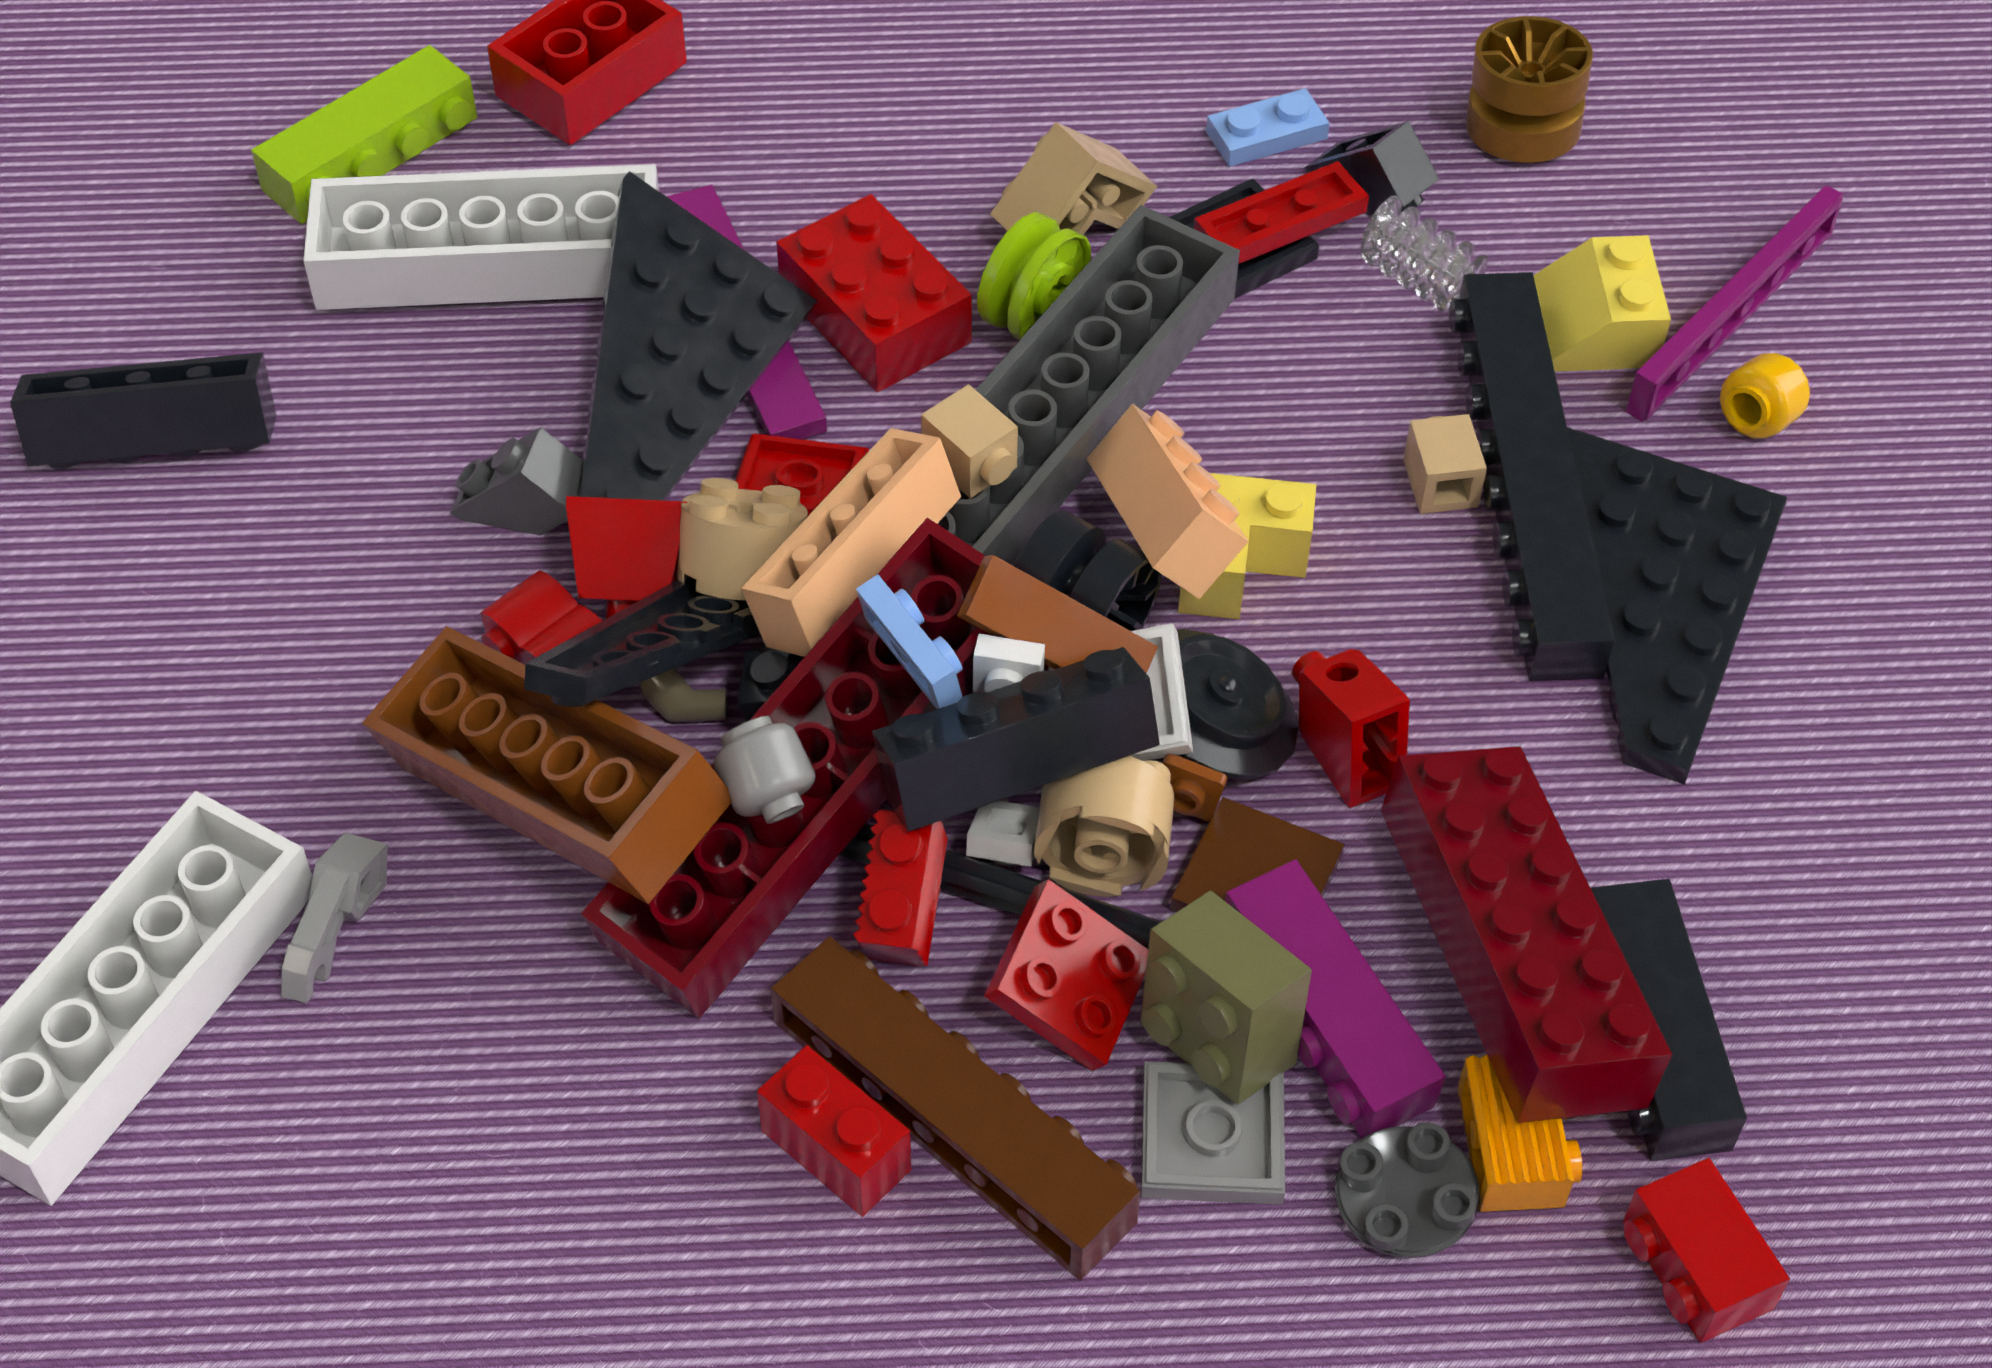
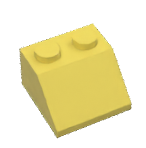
[1533,235,1671,372]

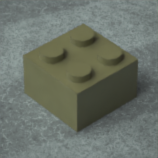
[1140,890,1312,1105]

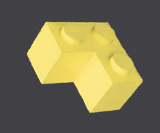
[1178,473,1316,620]

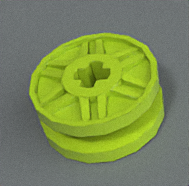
[977,212,1091,340]

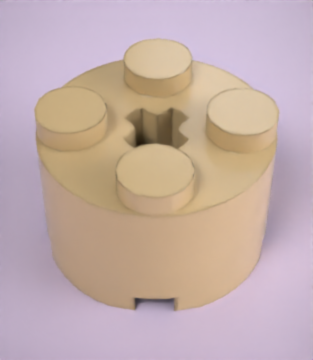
[677,478,808,600]
[1034,756,1174,897]

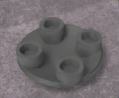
[1335,1122,1479,1258]

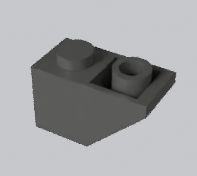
[450,427,582,536]

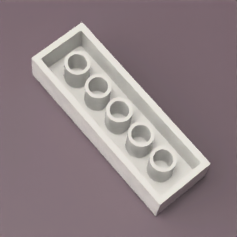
[304,164,659,310]
[0,790,313,1206]

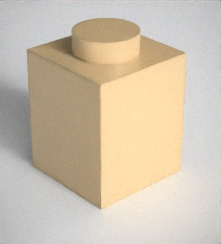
[921,384,1018,498]
[1403,414,1487,514]

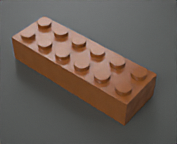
[362,626,731,904]

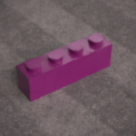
[1225,859,1446,1139]

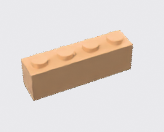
[1087,404,1249,599]
[741,428,961,657]

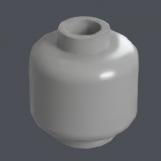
[713,716,816,824]

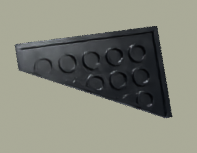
[578,171,817,500]
[1567,427,1788,785]

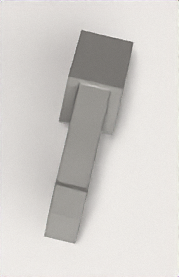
[281,832,388,1003]

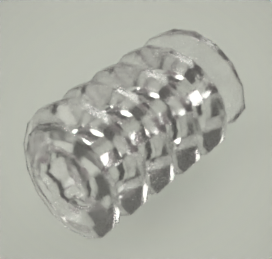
[1361,195,1488,312]

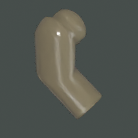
[640,668,727,723]

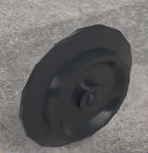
[1177,629,1299,780]

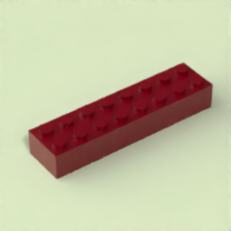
[580,517,992,1019]

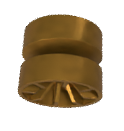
[1466,16,1593,163]

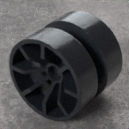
[1014,510,1162,631]

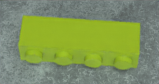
[251,45,478,225]

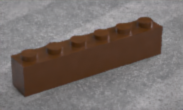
[771,936,1141,1281]

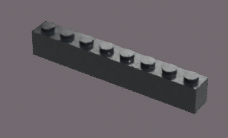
[1449,272,1615,681]

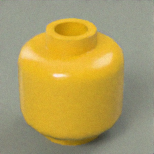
[1719,353,1810,439]

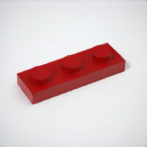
[1193,161,1369,264]

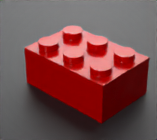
[487,0,687,146]
[776,194,972,393]

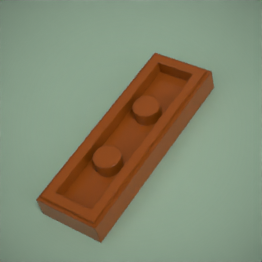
[957,555,1158,673]

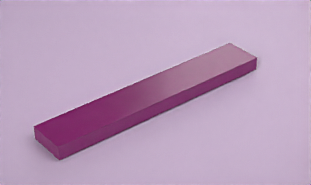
[666,184,827,439]
[1625,185,1843,422]

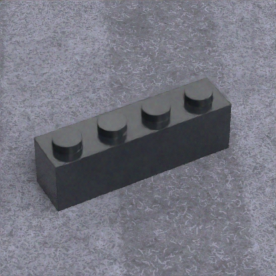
[10,352,277,469]
[872,647,1160,832]
[1591,878,1747,1161]

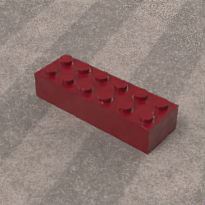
[1381,746,1672,1123]

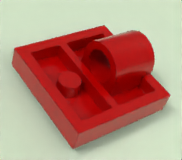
[984,879,1148,1071]

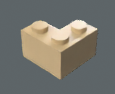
[990,122,1157,235]

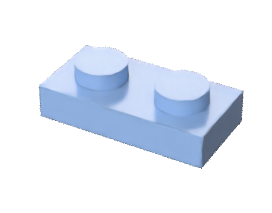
[1206,88,1330,167]
[856,574,963,709]

